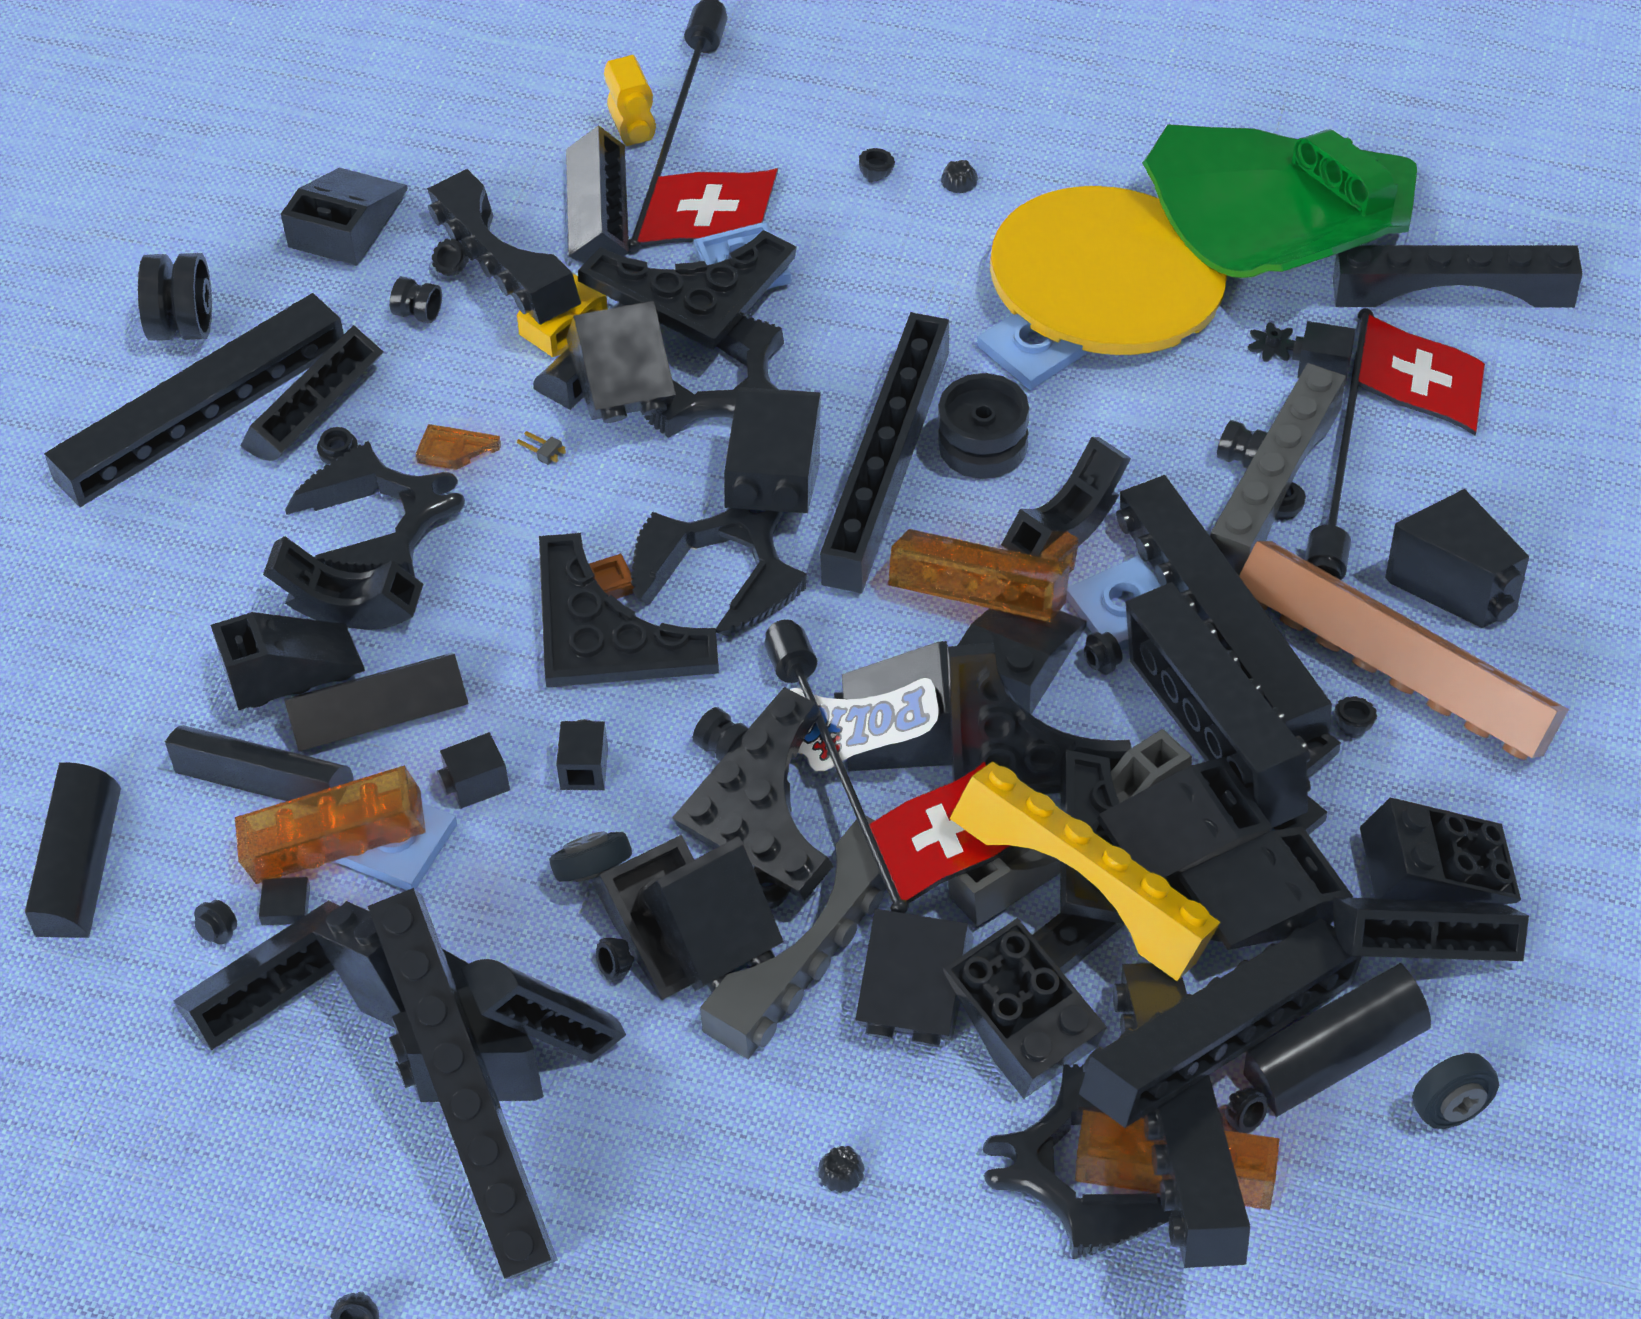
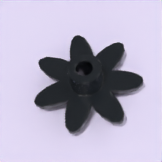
[1248,322,1295,362]

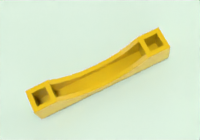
[950,762,1221,981]

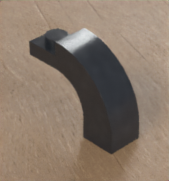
[1001,437,1131,567]
[263,536,424,630]

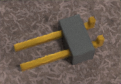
[517,431,566,465]

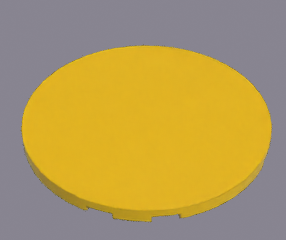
[990,186,1227,355]

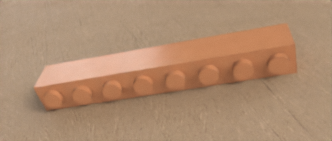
[1239,541,1569,760]

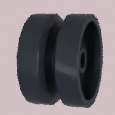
[138,253,212,341]
[938,373,1029,479]

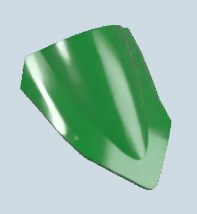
[1142,124,1417,278]

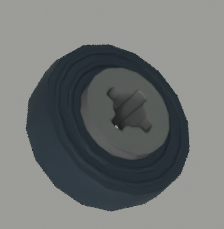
[549,831,632,882]
[1412,1053,1500,1129]

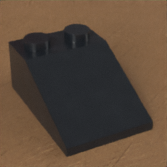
[957,590,1087,714]
[592,835,694,1000]

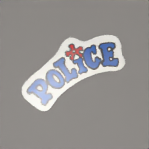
[790,678,939,771]

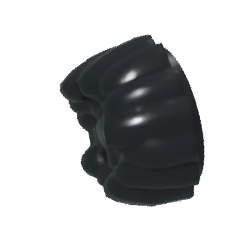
[859,148,895,182]
[941,160,978,193]
[431,238,469,276]
[1334,696,1377,738]
[596,938,634,982]
[1224,1088,1268,1134]
[818,1146,865,1193]
[330,1292,379,1319]

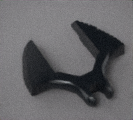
[641,316,784,438]
[285,441,465,577]
[631,508,807,636]
[983,1064,1171,1259]

